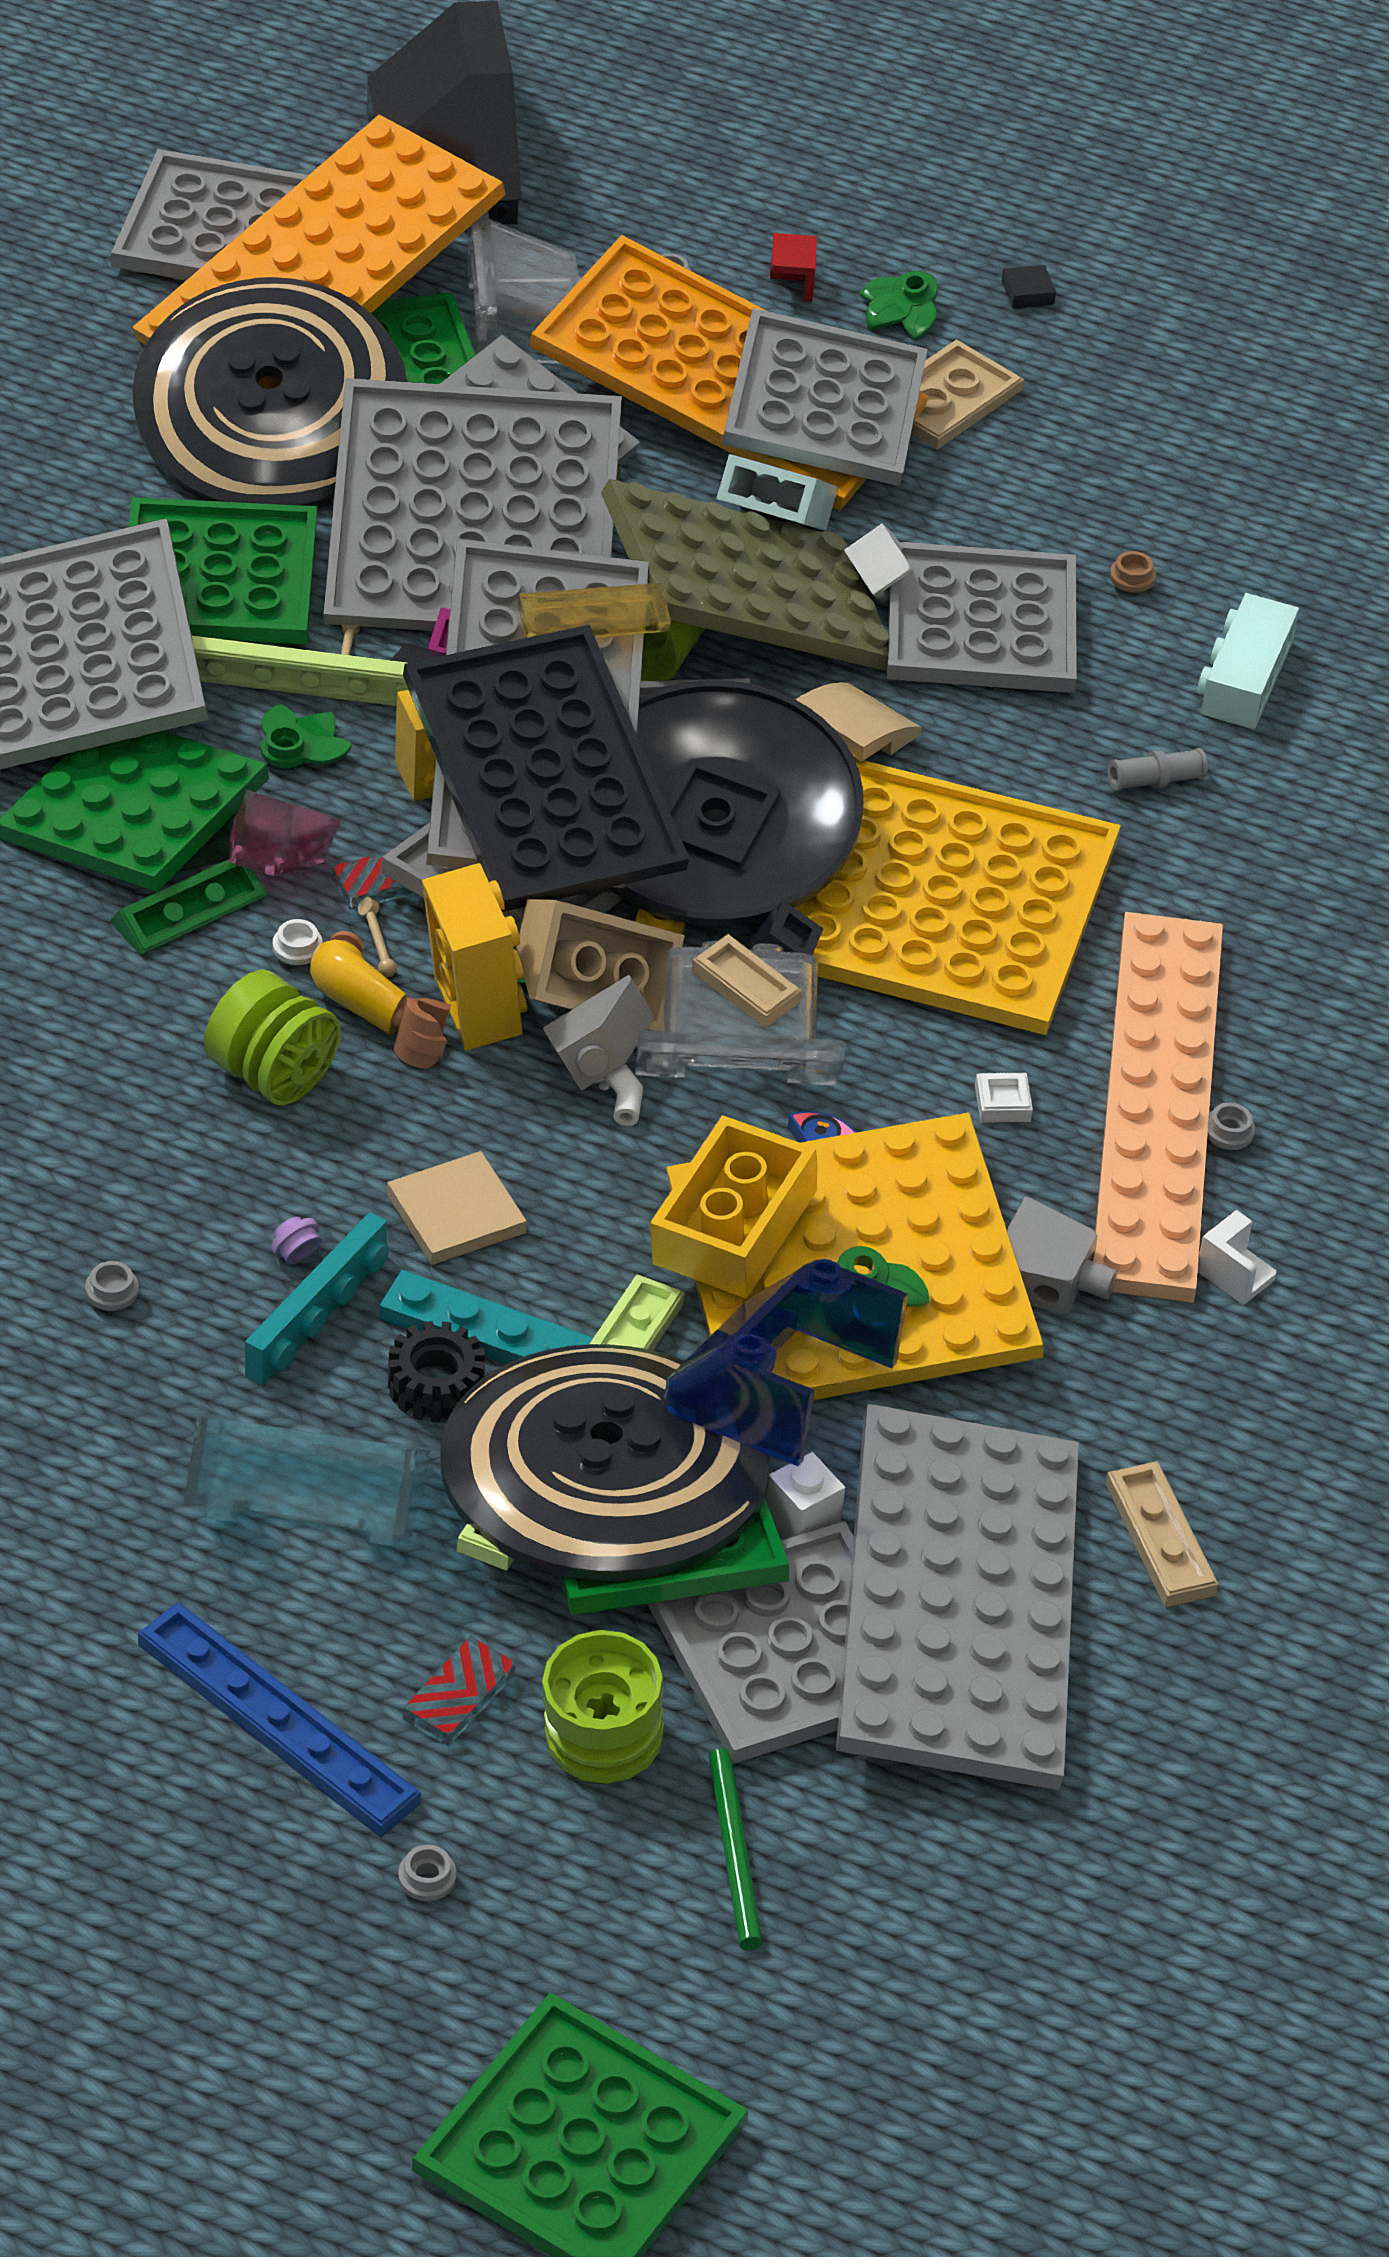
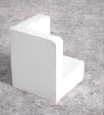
[844,523,912,603]
[1198,1210,1276,1305]

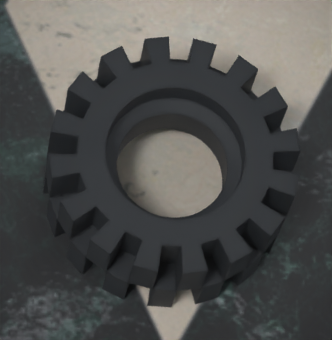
[388,1321,485,1422]

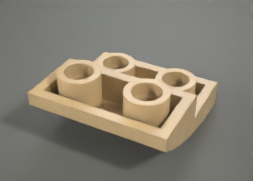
[795,682,922,762]

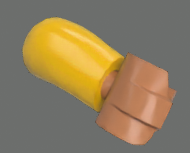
[310,931,451,1069]

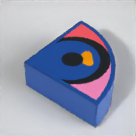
[788,1111,857,1143]

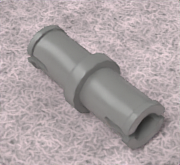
[1108,748,1208,791]

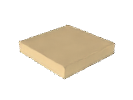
[387,1151,527,1265]

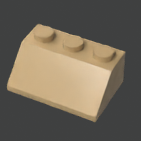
[516,899,685,1033]

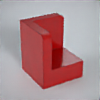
[770,233,817,302]

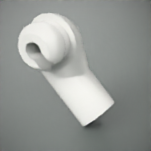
[595,1063,643,1126]

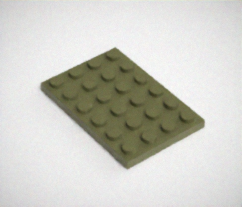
[601,479,889,671]

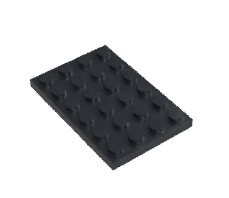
[403,625,689,912]

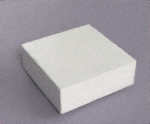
[975,1073,1033,1123]

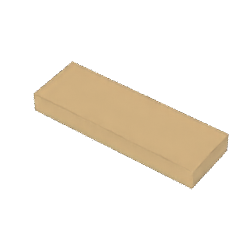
[1106,1461,1218,1608]

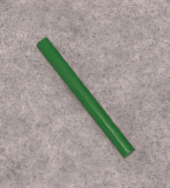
[709,1748,763,1951]

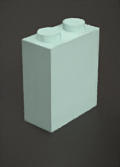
[716,454,838,531]

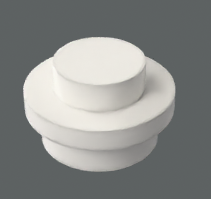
[273,919,323,965]

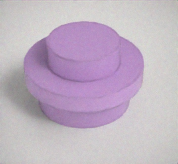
[271,1217,322,1264]

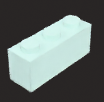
[1197,593,1299,730]

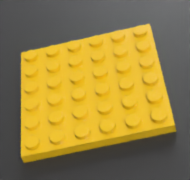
[795,758,1121,1036]
[666,1112,1043,1412]

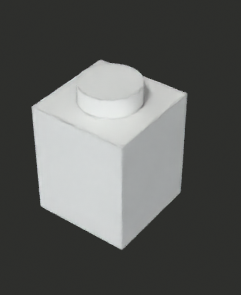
[766,1452,845,1539]

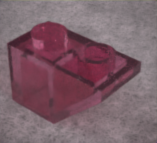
[229,790,340,877]

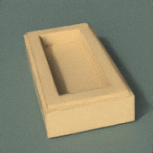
[692,934,802,1028]

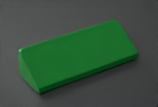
[111,853,268,956]

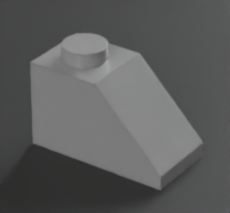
[543,975,655,1091]

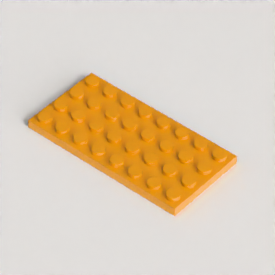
[132,114,506,389]
[529,235,929,511]

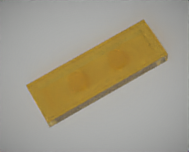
[518,583,671,638]

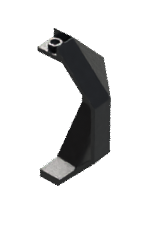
[367,1,521,237]

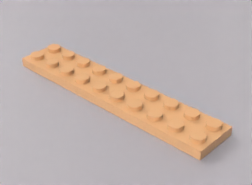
[1093,912,1223,1303]

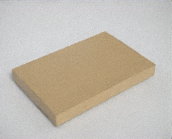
[911,339,1024,450]

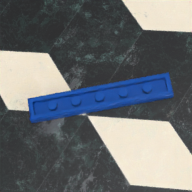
[138,1602,421,1838]

